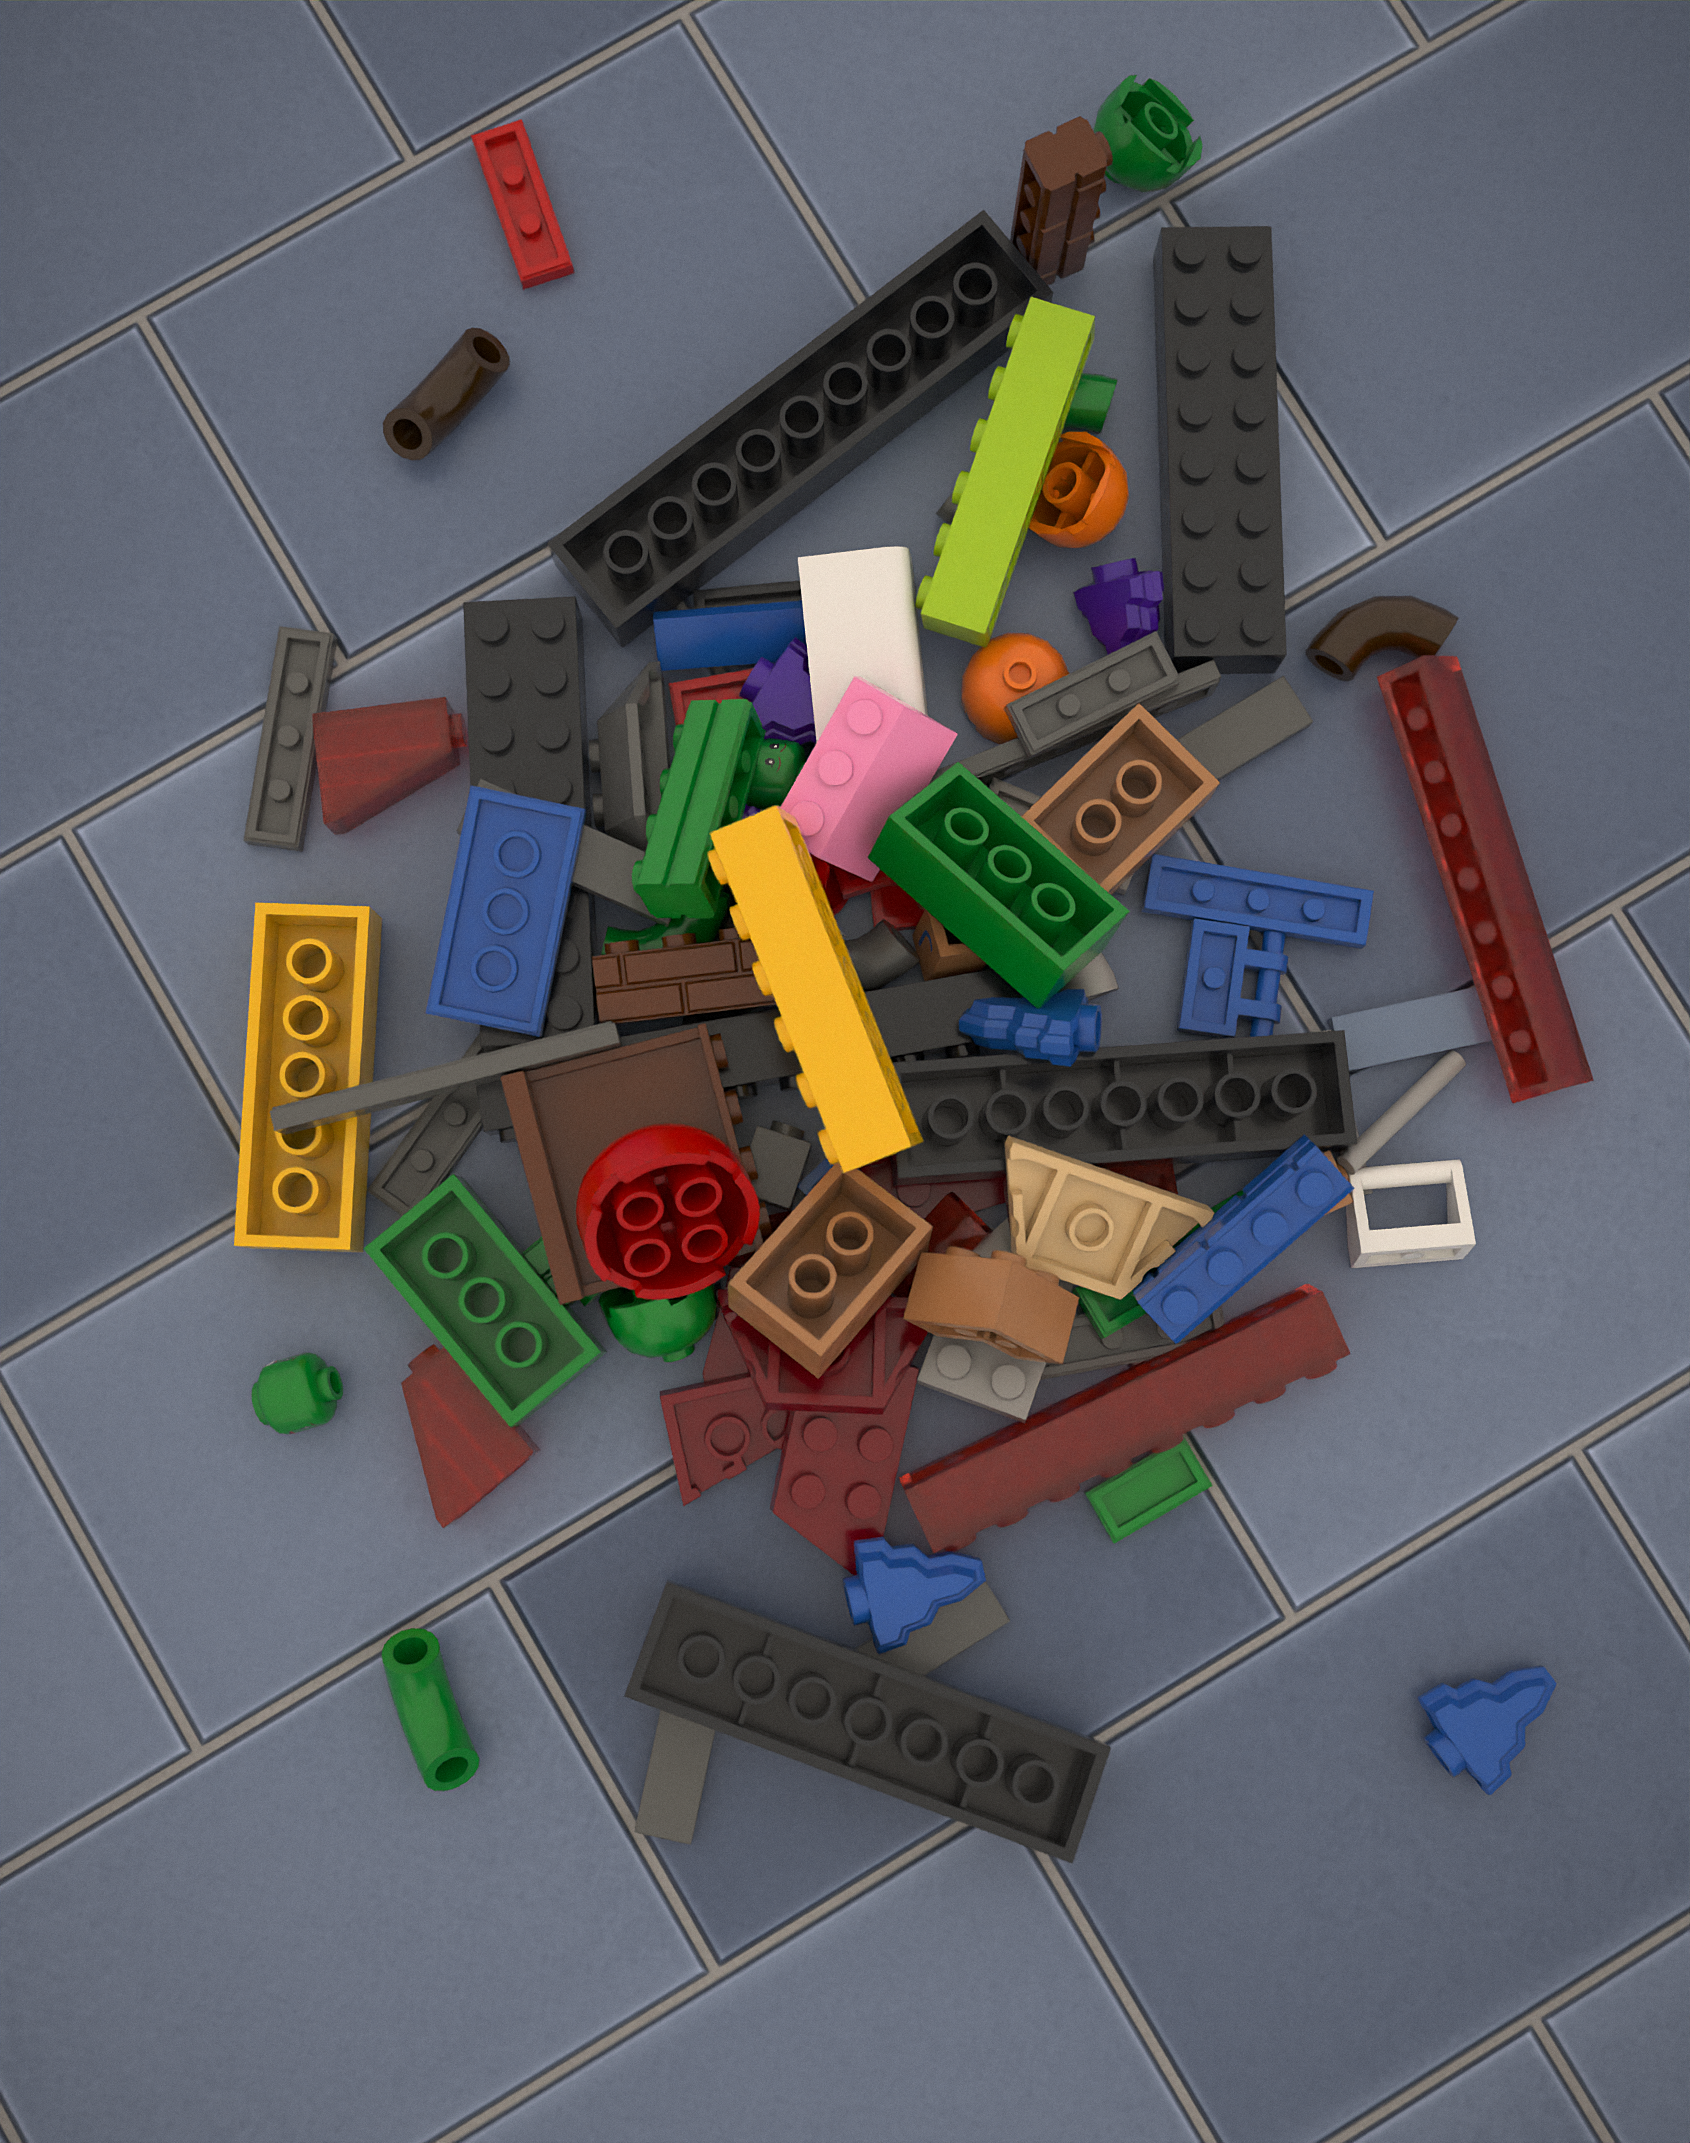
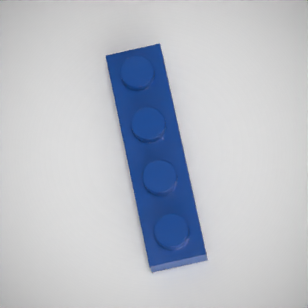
[1141,854,1374,949]

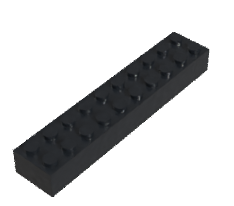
[547,210,1053,648]

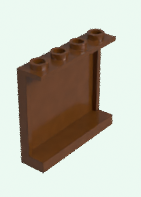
[500,1023,773,1305]

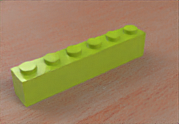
[915,297,1095,647]

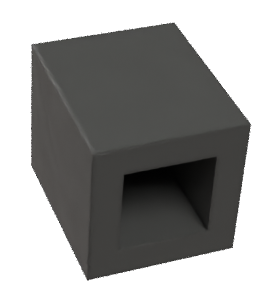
[750,1121,812,1212]

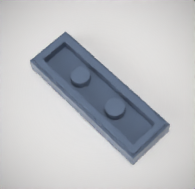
[1327,983,1508,1072]

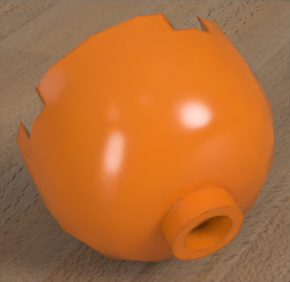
[1028,432,1129,548]
[961,633,1069,745]

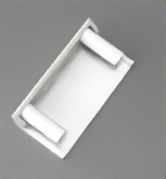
[798,546,928,742]

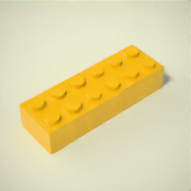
[708,805,924,1173]
[234,902,382,1252]

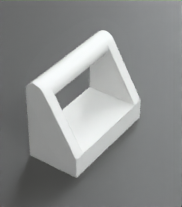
[1346,1159,1476,1268]

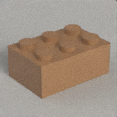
[1021,703,1220,895]
[728,1162,933,1379]

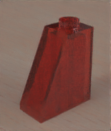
[312,697,467,835]
[401,1344,540,1528]

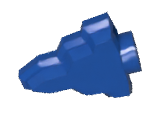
[959,989,1102,1067]
[843,1537,986,1654]
[1418,1665,1557,1795]

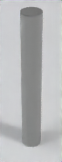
[1337,1050,1466,1175]

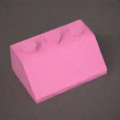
[780,676,958,882]

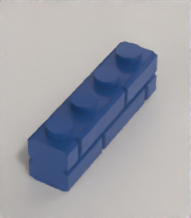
[1132,1134,1355,1344]

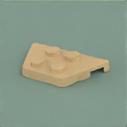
[1005,1135,1214,1300]

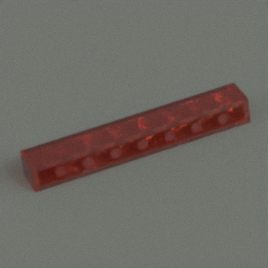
[1377,655,1594,1104]
[899,1283,1351,1553]

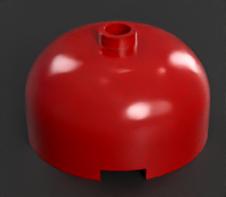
[576,1123,760,1299]

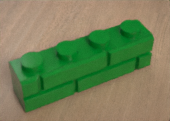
[632,699,766,918]

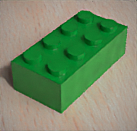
[868,762,1130,1009]
[363,1174,607,1428]

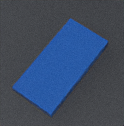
[426,785,587,1037]

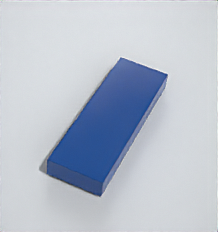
[653,600,807,671]

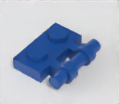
[1176,918,1288,1039]

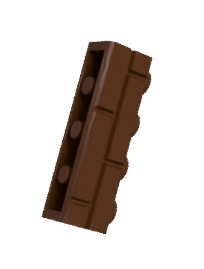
[1010,116,1113,285]
[592,928,777,1024]

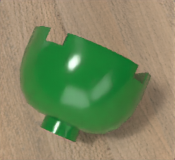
[1093,75,1203,192]
[598,1284,718,1362]

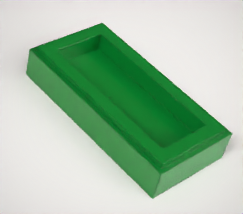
[1083,1435,1213,1544]

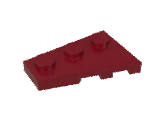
[660,1372,790,1506]

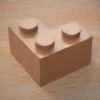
[903,1247,1079,1364]

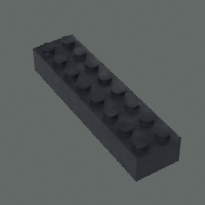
[1153,226,1287,674]
[463,596,600,1053]
[890,1030,1357,1186]
[624,1579,1111,1864]

